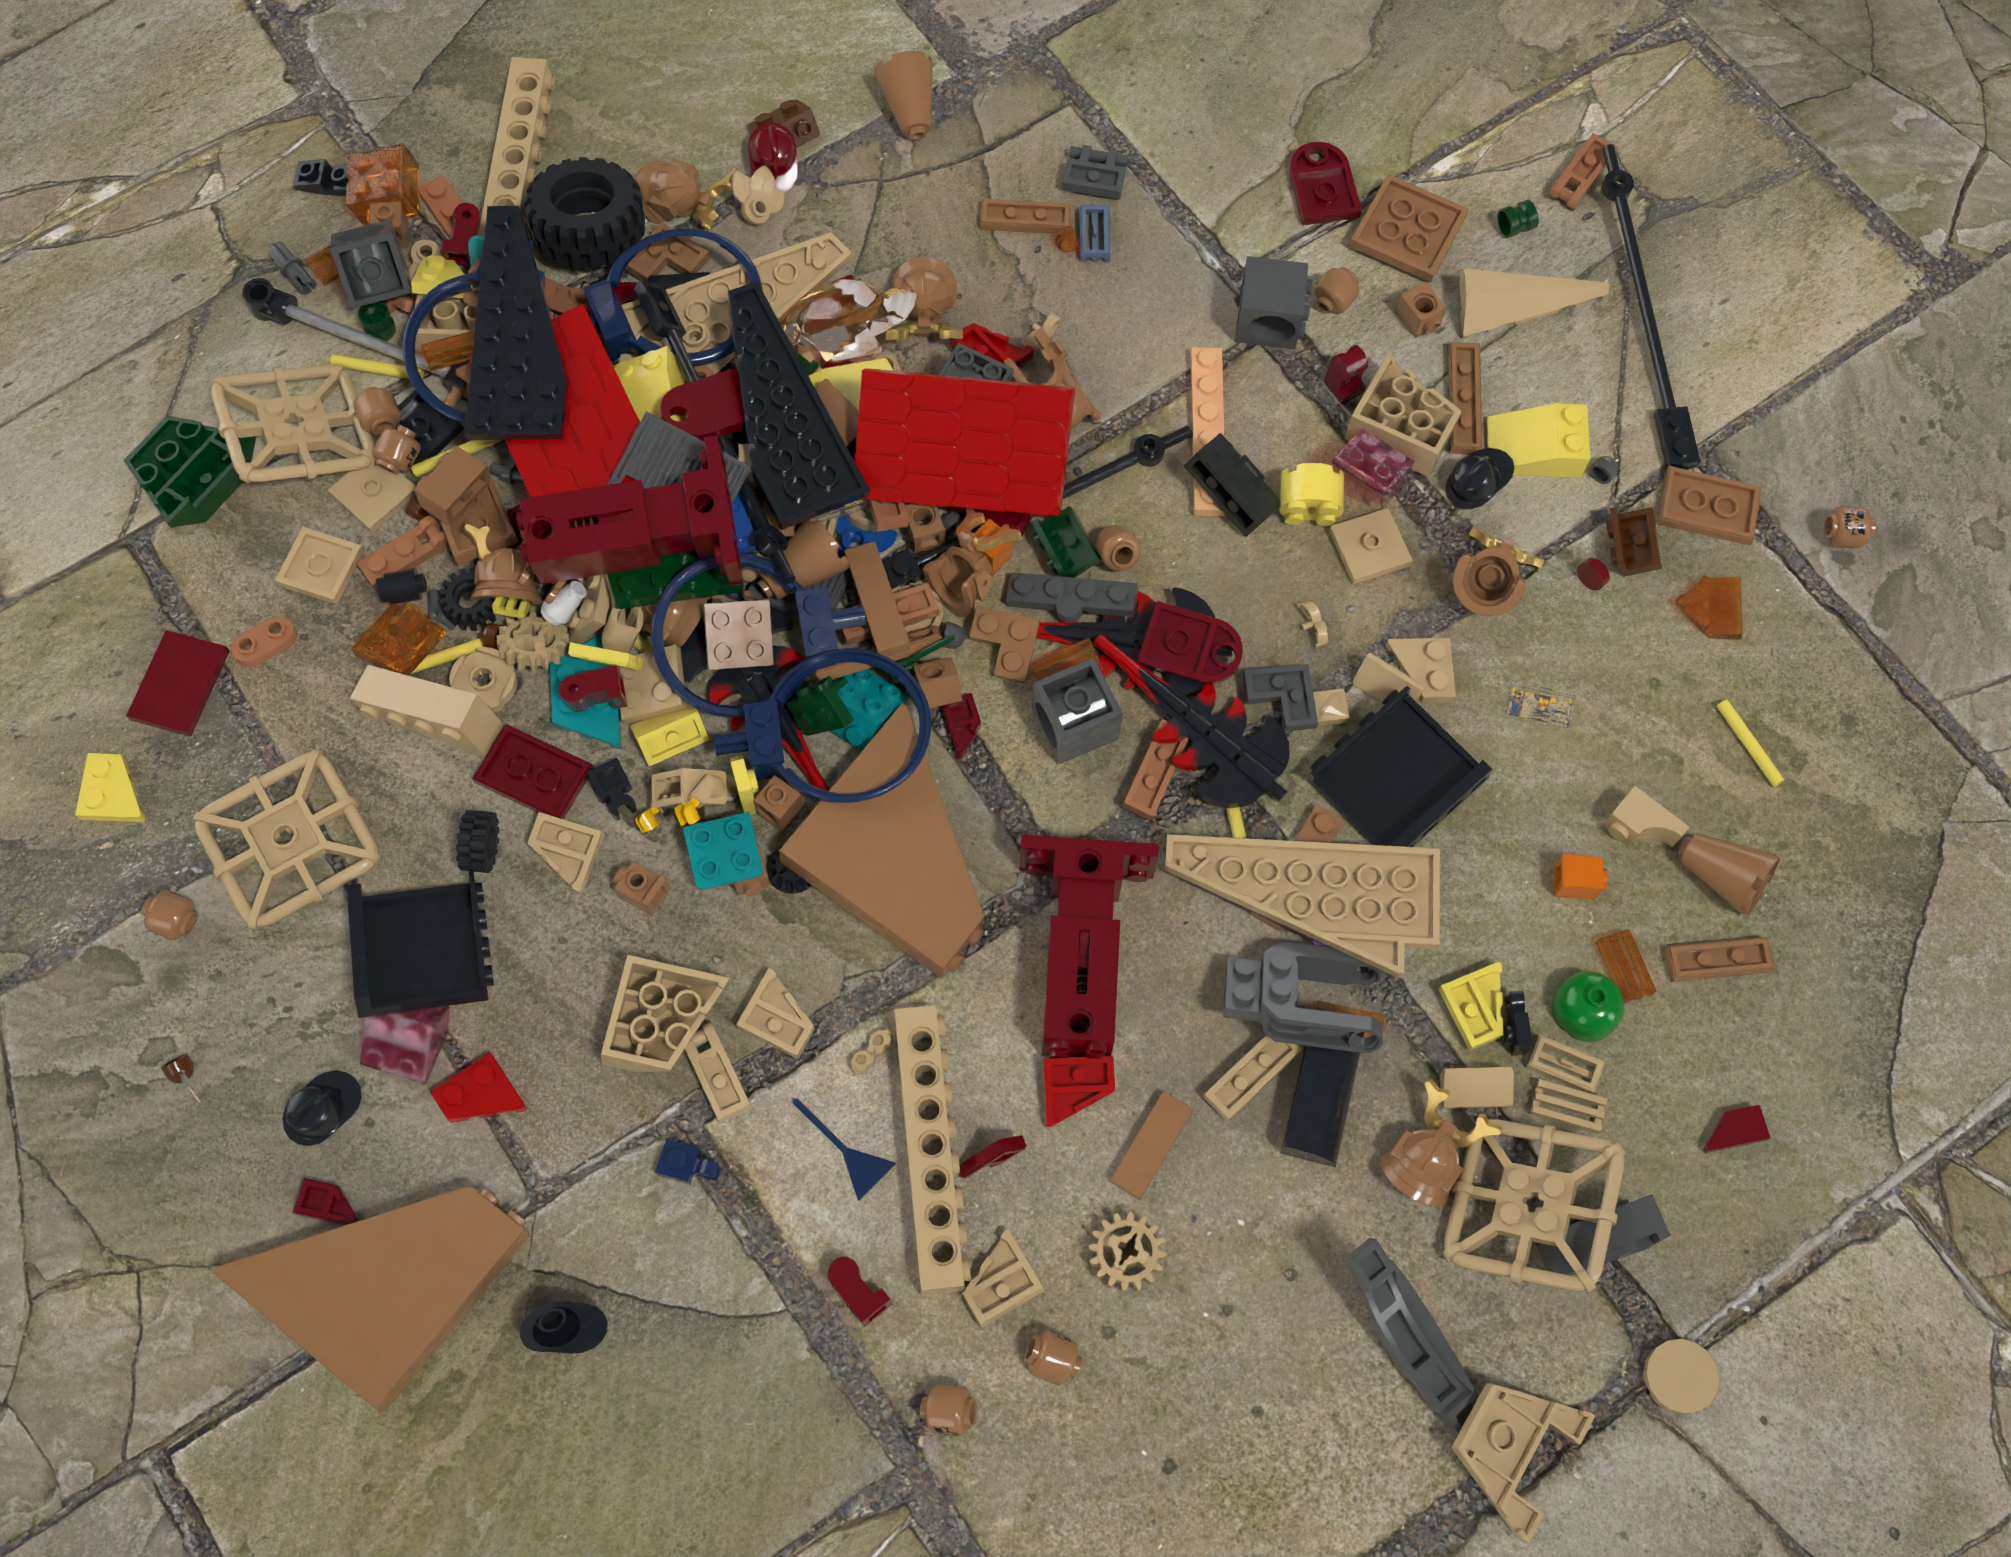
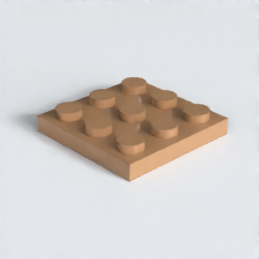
[1349,174,1469,282]

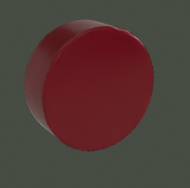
[1577,558,1610,591]

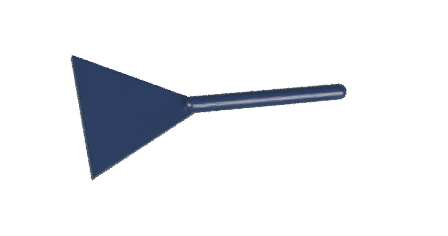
[793,1098,896,1201]

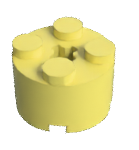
[1280,463,1344,526]

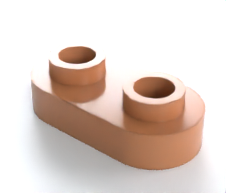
[231,616,297,667]

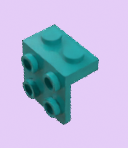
[831,669,909,751]
[683,812,763,890]

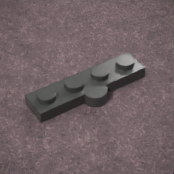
[1006,572,1139,623]

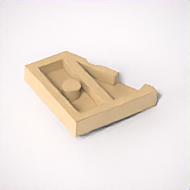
[962,1229,1044,1328]

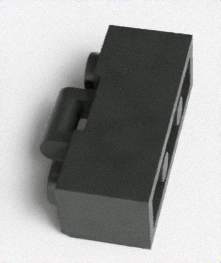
[1184,433,1280,537]

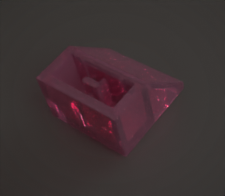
[1331,429,1415,503]
[360,1006,451,1085]

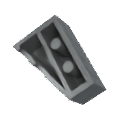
[1535,1194,1671,1276]

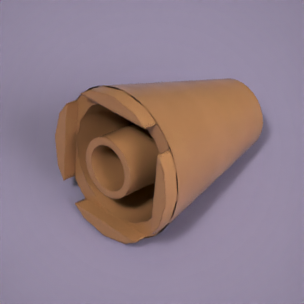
[875,51,933,140]
[757,518,850,600]
[1678,833,1781,916]

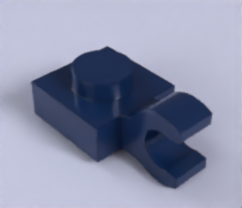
[655,1139,722,1185]

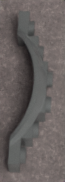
[1343,1238,1479,1439]

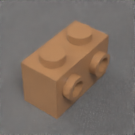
[415,445,491,526]

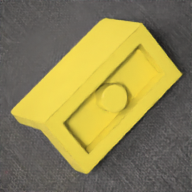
[630,703,710,766]

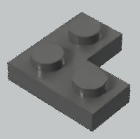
[1243,664,1318,731]

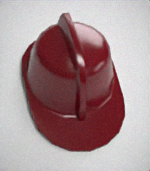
[748,122,798,193]

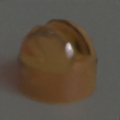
[1055,226,1080,252]

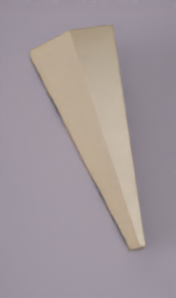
[1459,268,1610,339]

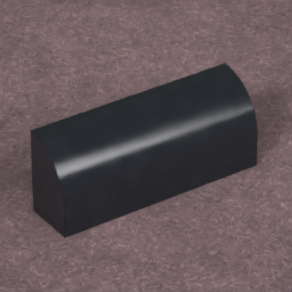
[1281,1032,1365,1168]

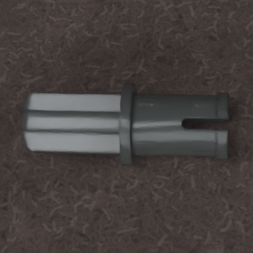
[269,241,317,295]

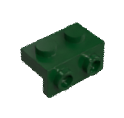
[1032,506,1101,578]
[786,676,854,736]

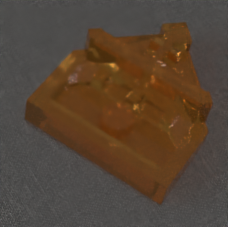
[1675,574,1742,640]

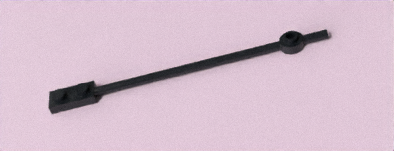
[1601,144,1701,470]
[634,280,796,584]
[852,425,1192,589]

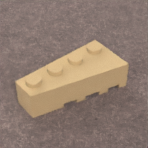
[350,665,504,758]

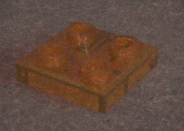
[351,602,446,676]

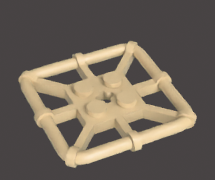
[210,364,377,483]
[192,749,381,930]
[1443,1119,1625,1292]

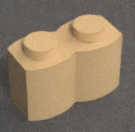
[602,600,644,654]

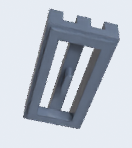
[1079,205,1111,262]

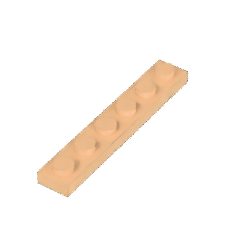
[1190,347,1225,516]

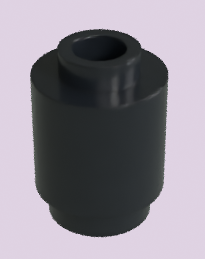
[376,568,428,605]

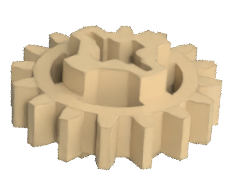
[497,612,569,672]
[1088,1212,1167,1293]

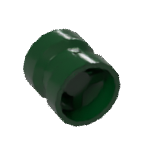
[1497,200,1539,238]
[358,301,396,341]

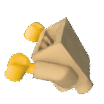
[635,768,737,833]

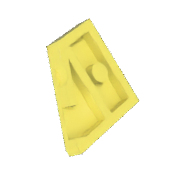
[411,255,473,298]
[75,753,145,822]
[730,754,760,815]
[1438,961,1503,1051]

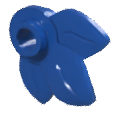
[836,509,898,556]

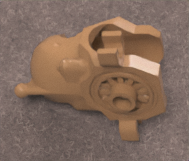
[1004,327,1101,429]

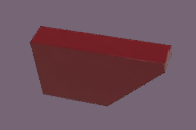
[941,693,981,759]
[1703,1105,1771,1153]
[959,1135,1027,1178]
[292,1178,359,1226]

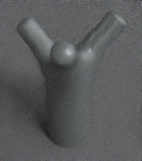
[423,589,455,640]

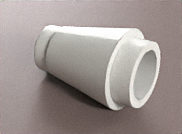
[541,581,587,626]

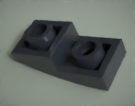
[293,159,363,196]

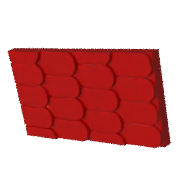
[468,304,640,497]
[855,368,1075,516]

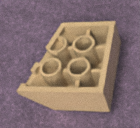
[1344,352,1462,477]
[601,955,730,1072]

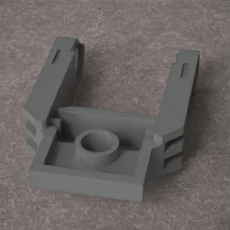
[1223,941,1383,1053]

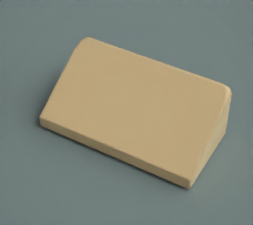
[1353,653,1425,702]
[1439,1067,1514,1109]

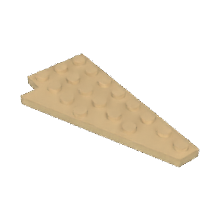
[617,232,853,379]
[1165,834,1440,978]

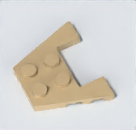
[1451,1383,1595,1543]

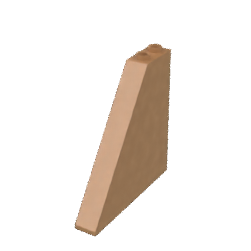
[779,703,985,979]
[212,1185,531,1412]

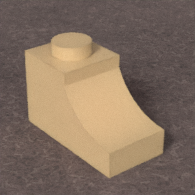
[1603,786,1689,848]

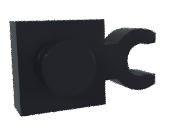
[587,758,637,821]
[1503,991,1533,1056]

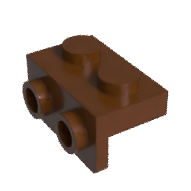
[747,99,820,147]
[1606,507,1662,577]

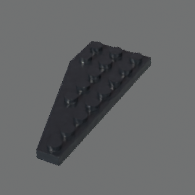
[464,206,569,440]
[728,281,870,530]

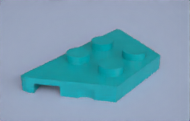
[550,634,622,749]

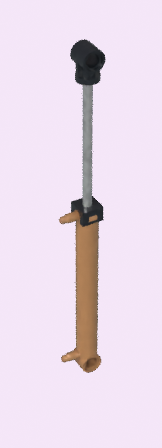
[242,278,470,408]

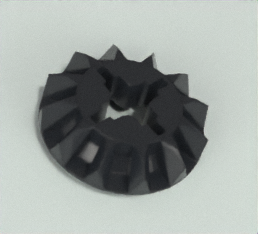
[766,845,812,894]

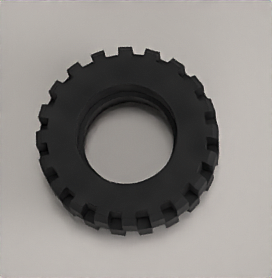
[524,157,645,270]

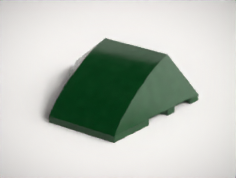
[124,415,257,528]

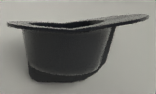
[1445,448,1515,509]
[282,1070,362,1146]
[520,1294,608,1354]

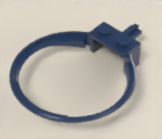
[583,228,763,367]
[403,239,555,424]
[651,553,866,718]
[714,648,931,803]

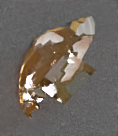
[782,279,917,363]

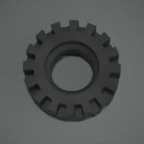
[439,568,500,631]
[456,810,500,873]

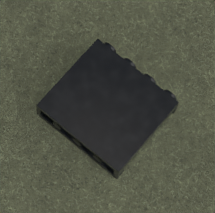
[1309,686,1493,847]
[346,870,494,1018]

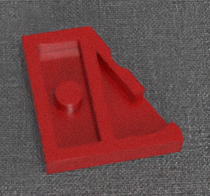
[949,323,1034,367]
[430,1052,528,1123]
[1043,1056,1115,1127]

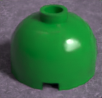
[1552,971,1625,1042]

